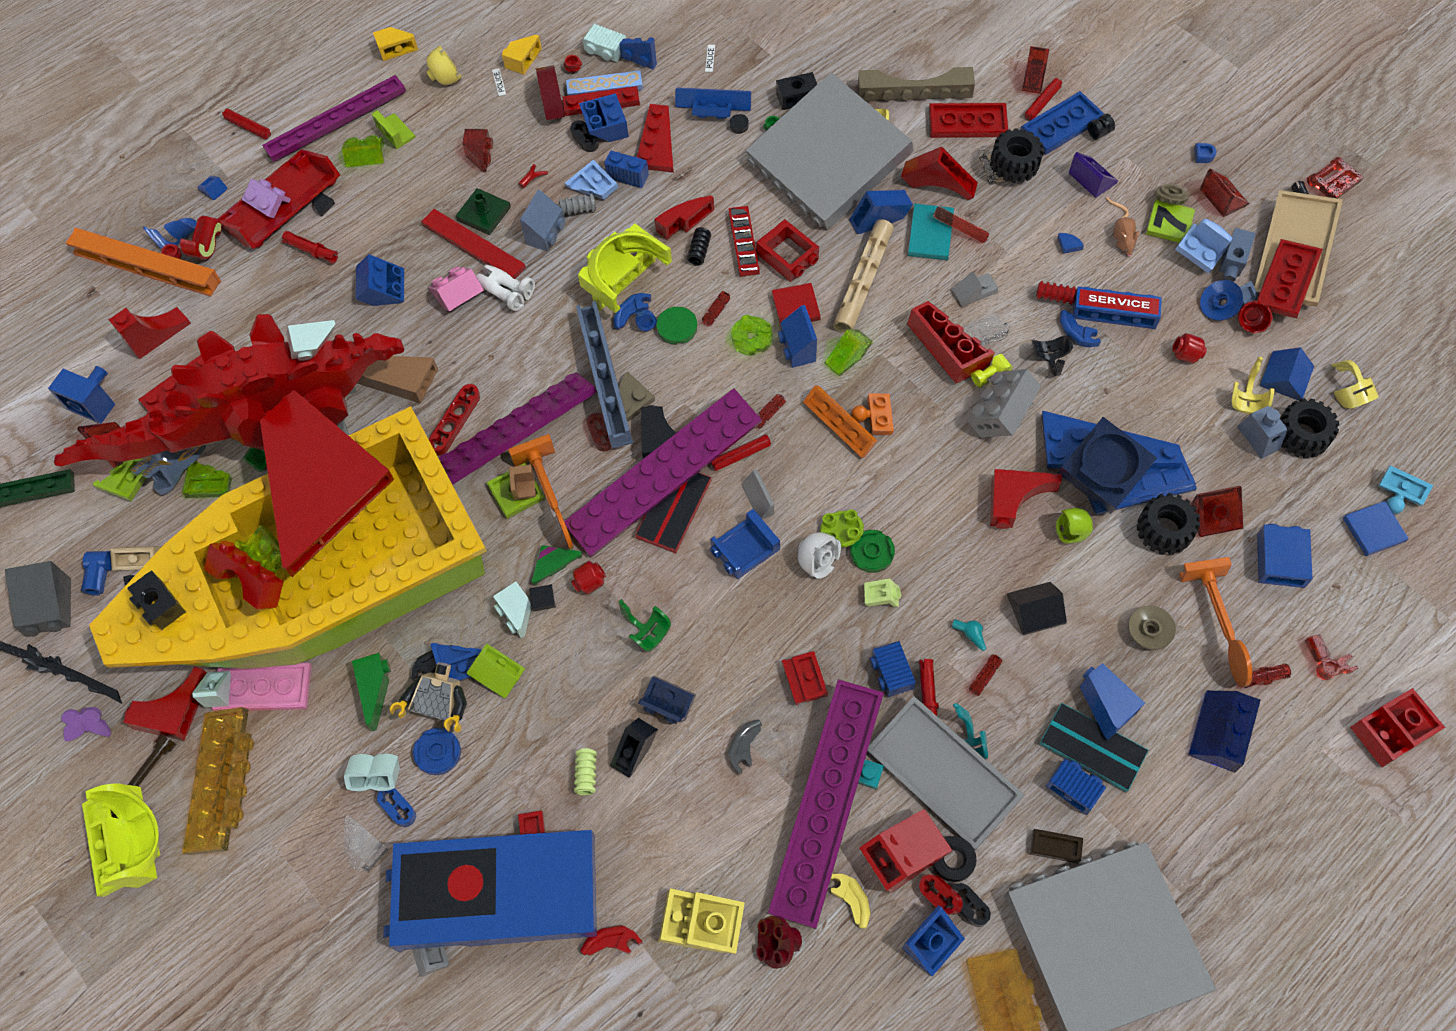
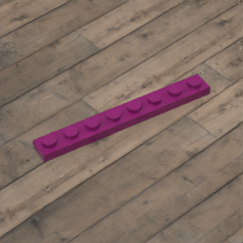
[262,75,406,162]

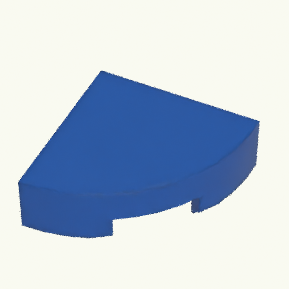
[1057,233,1084,254]

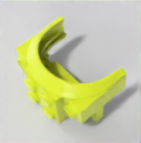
[578,224,672,313]

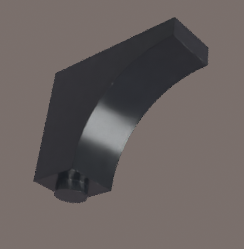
[641,405,676,459]

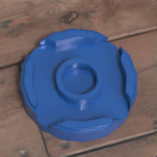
[413,728,461,776]

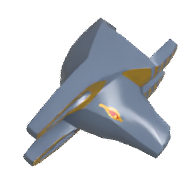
[131,445,207,495]

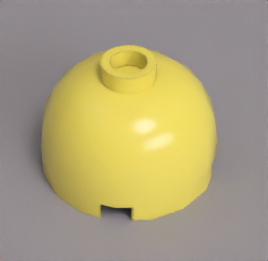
[426,45,462,85]

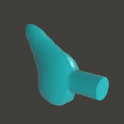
[952,619,986,651]

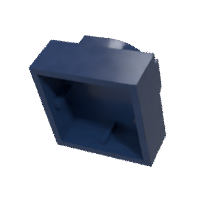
[1058,417,1157,514]

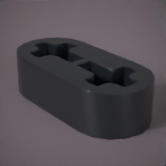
[570,120,599,152]
[949,883,991,927]

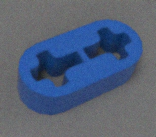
[377,788,416,827]

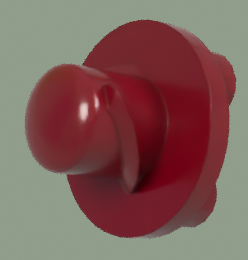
[756,915,802,969]

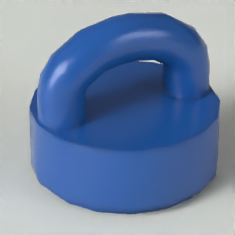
[635,310,657,331]

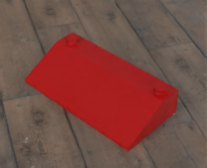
[217,149,340,249]

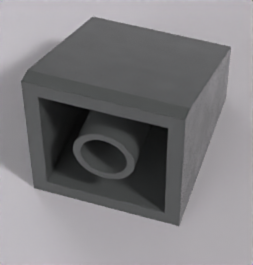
[5,561,71,636]

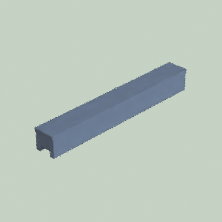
[576,301,633,449]

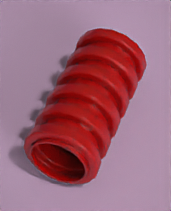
[1036,281,1076,305]

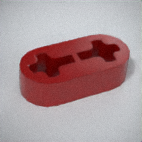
[919,874,963,915]

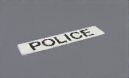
[705,45,715,72]
[492,68,506,96]

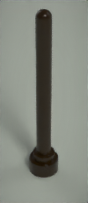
[111,734,177,818]

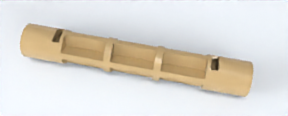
[833,219,894,334]

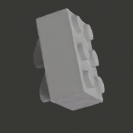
[967,369,1041,438]

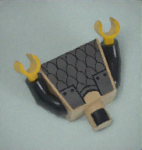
[390,662,467,733]

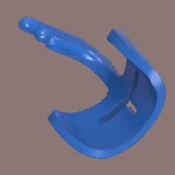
[143,218,197,248]

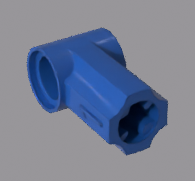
[81,551,112,596]

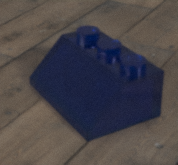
[1188,690,1261,773]

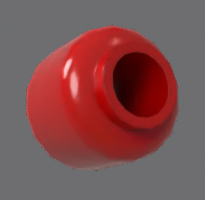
[1172,333,1207,364]
[571,561,606,594]

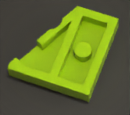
[93,458,146,502]

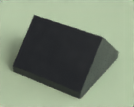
[1007,582,1067,636]

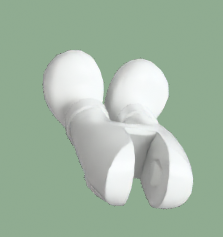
[476,265,535,311]

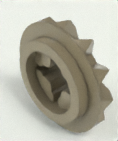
[1155,184,1189,205]

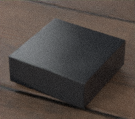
[530,584,556,612]

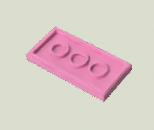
[212,663,312,712]

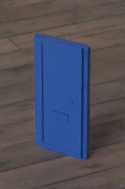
[1087,449,1197,515]

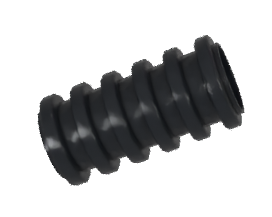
[687,227,712,265]

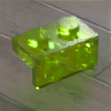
[342,135,385,167]
[234,525,282,573]

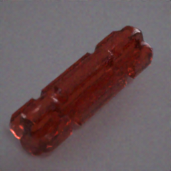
[702,291,730,326]
[756,394,786,429]
[969,654,1002,696]

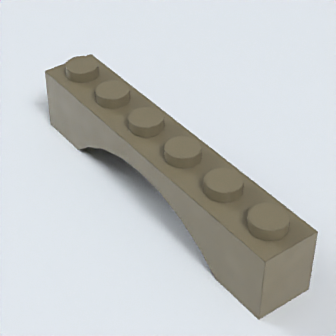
[858,67,975,101]

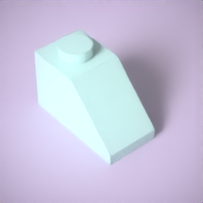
[286,320,335,361]

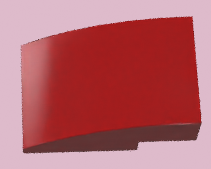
[1350,688,1446,768]

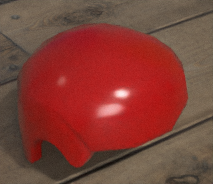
[1237,300,1273,334]

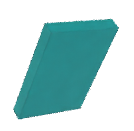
[908,203,954,261]

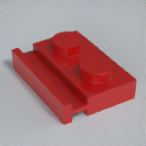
[782,651,828,706]

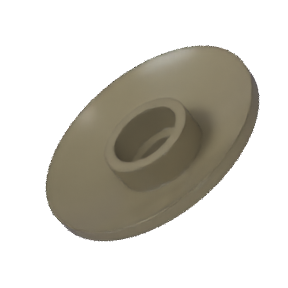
[1128,606,1176,650]

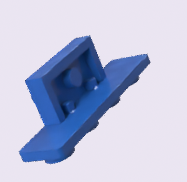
[675,87,751,119]

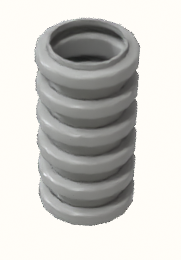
[558,194,596,216]

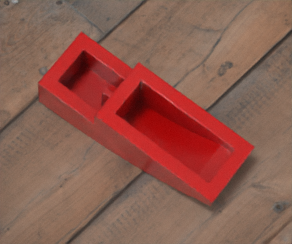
[654,195,715,240]

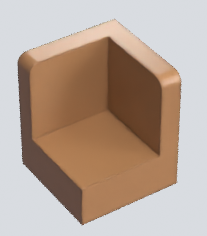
[509,464,536,500]

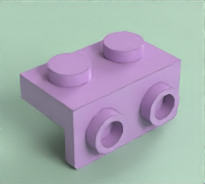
[242,178,291,218]

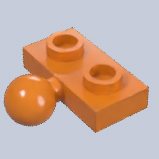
[851,393,894,435]

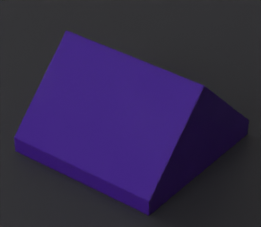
[1069,152,1118,198]

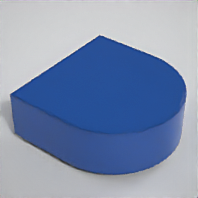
[1194,143,1217,163]

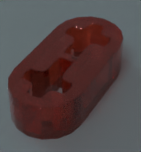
[587,412,612,452]

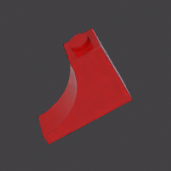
[901,146,978,200]
[108,307,191,359]
[990,469,1062,529]
[123,667,207,741]

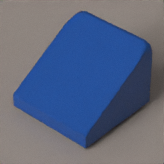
[197,175,227,200]

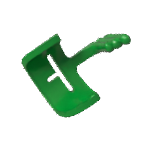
[619,599,671,652]

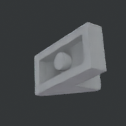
[952,271,999,307]

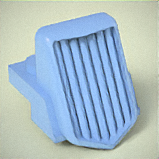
[1175,219,1232,273]

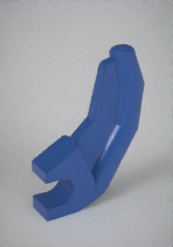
[613,293,651,330]
[1060,310,1101,348]

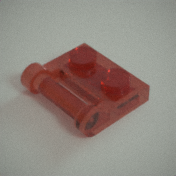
[1307,157,1364,199]

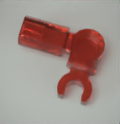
[1305,634,1358,680]

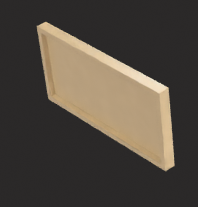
[1255,190,1343,307]

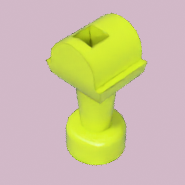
[971,354,1013,388]

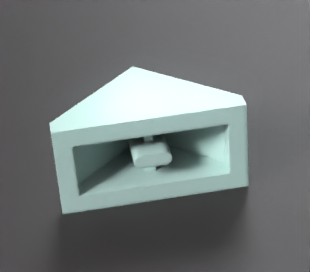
[192,671,231,708]

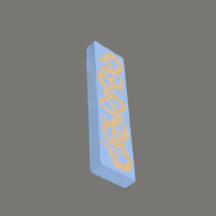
[566,71,643,96]

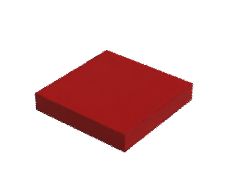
[772,283,821,324]

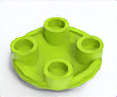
[820,509,864,547]

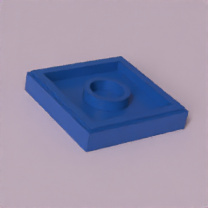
[1343,501,1409,556]

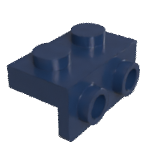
[638,676,696,724]

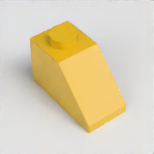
[373,27,418,61]
[502,35,542,75]

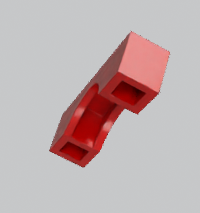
[204,541,284,609]

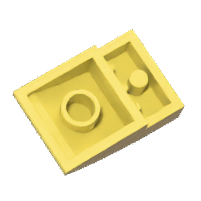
[658,888,745,954]

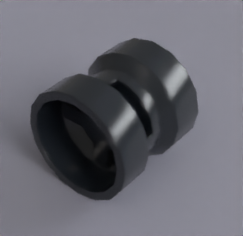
[1087,113,1115,140]

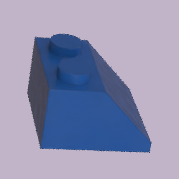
[778,305,817,368]

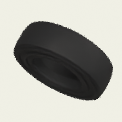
[932,836,977,882]

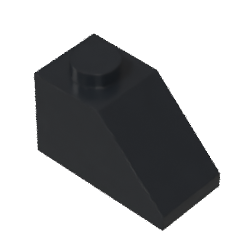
[610,718,658,778]

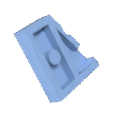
[565,160,619,200]

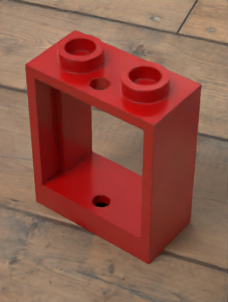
[756,219,819,282]

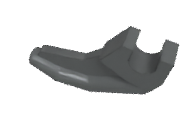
[728,719,762,775]

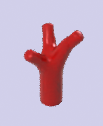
[519,164,548,188]

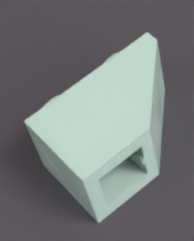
[493,582,532,638]

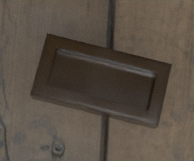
[1030,829,1083,864]

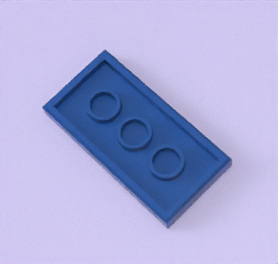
[1020,91,1104,155]

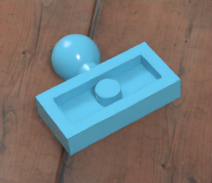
[1378,465,1434,514]

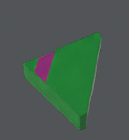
[532,545,582,586]

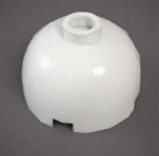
[798,532,841,579]

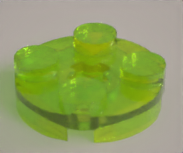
[731,315,773,356]

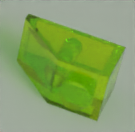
[825,329,873,376]

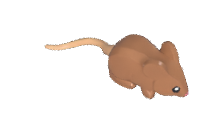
[1106,197,1140,256]

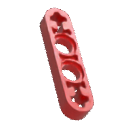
[429,384,480,456]

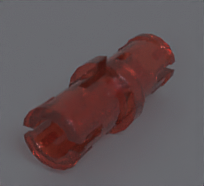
[1244,663,1291,688]

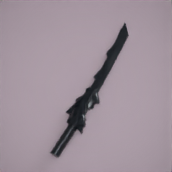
[0,641,122,704]

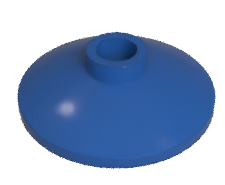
[1200,280,1243,321]

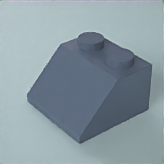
[520,190,565,252]

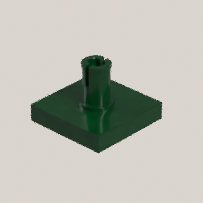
[456,188,511,235]

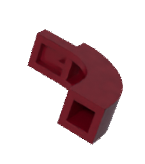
[535,65,565,120]

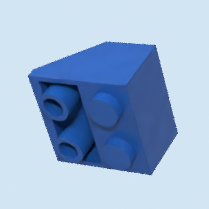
[579,93,629,142]
[355,254,404,306]

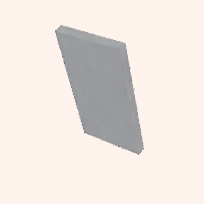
[868,696,1025,850]

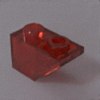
[1022,46,1049,94]
[462,129,493,172]

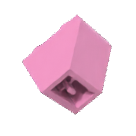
[428,266,484,311]

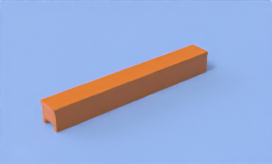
[66,228,221,297]

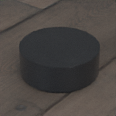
[730,114,749,133]

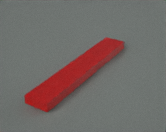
[421,209,526,279]

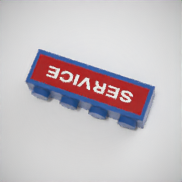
[1072,286,1162,329]

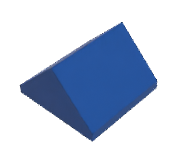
[1260,347,1314,401]
[902,905,965,976]

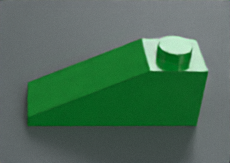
[352,652,391,731]

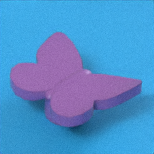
[61,707,111,741]

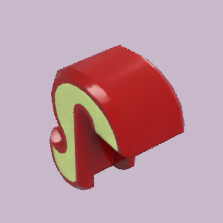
[180,215,222,260]

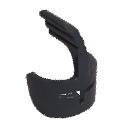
[1031,335,1073,376]

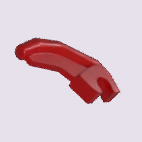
[580,925,643,956]

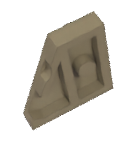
[619,371,655,422]

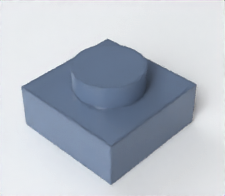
[1240,281,1258,306]

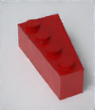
[907,301,995,384]

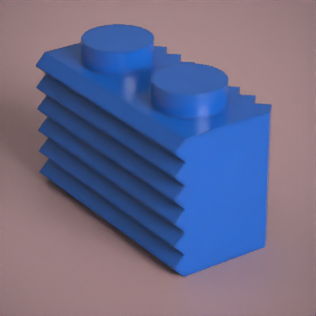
[604,150,649,189]
[869,641,916,697]
[1046,758,1106,815]

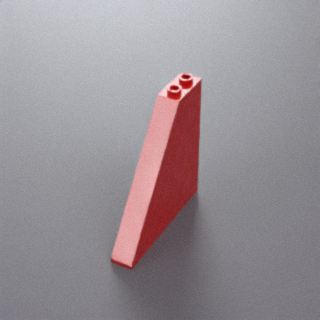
[260,390,394,577]

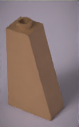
[357,356,438,403]

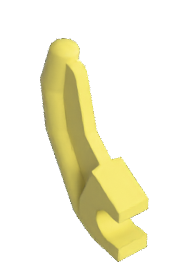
[831,874,871,929]

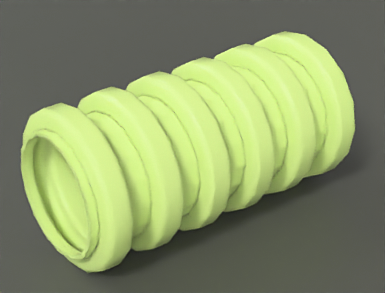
[574,748,597,795]

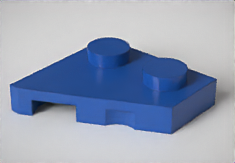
[619,37,657,70]
[430,643,482,682]

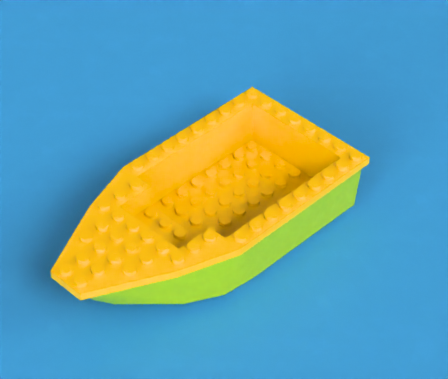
[89,406,487,669]

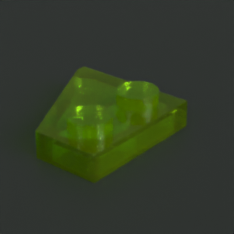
[183,460,232,498]

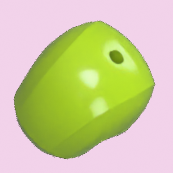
[1056,508,1093,544]

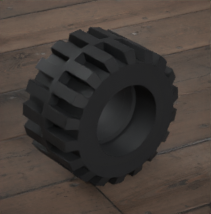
[990,128,1044,183]
[1280,398,1339,459]
[1137,493,1200,555]

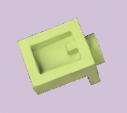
[864,578,901,607]

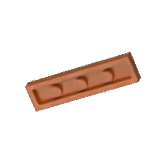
[803,385,877,458]

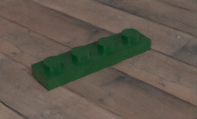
[0,469,75,507]

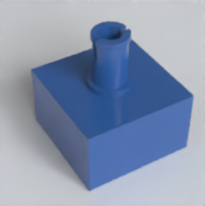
[48,366,115,424]

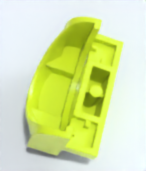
[82,783,160,897]

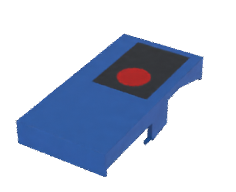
[383,830,597,952]

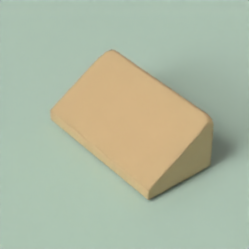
[110,545,160,571]

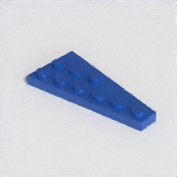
[1041,410,1182,469]

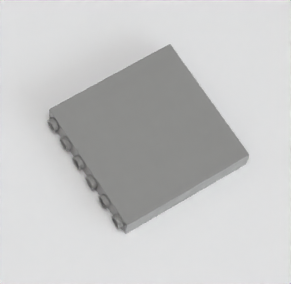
[746,72,914,230]
[1005,841,1216,1031]

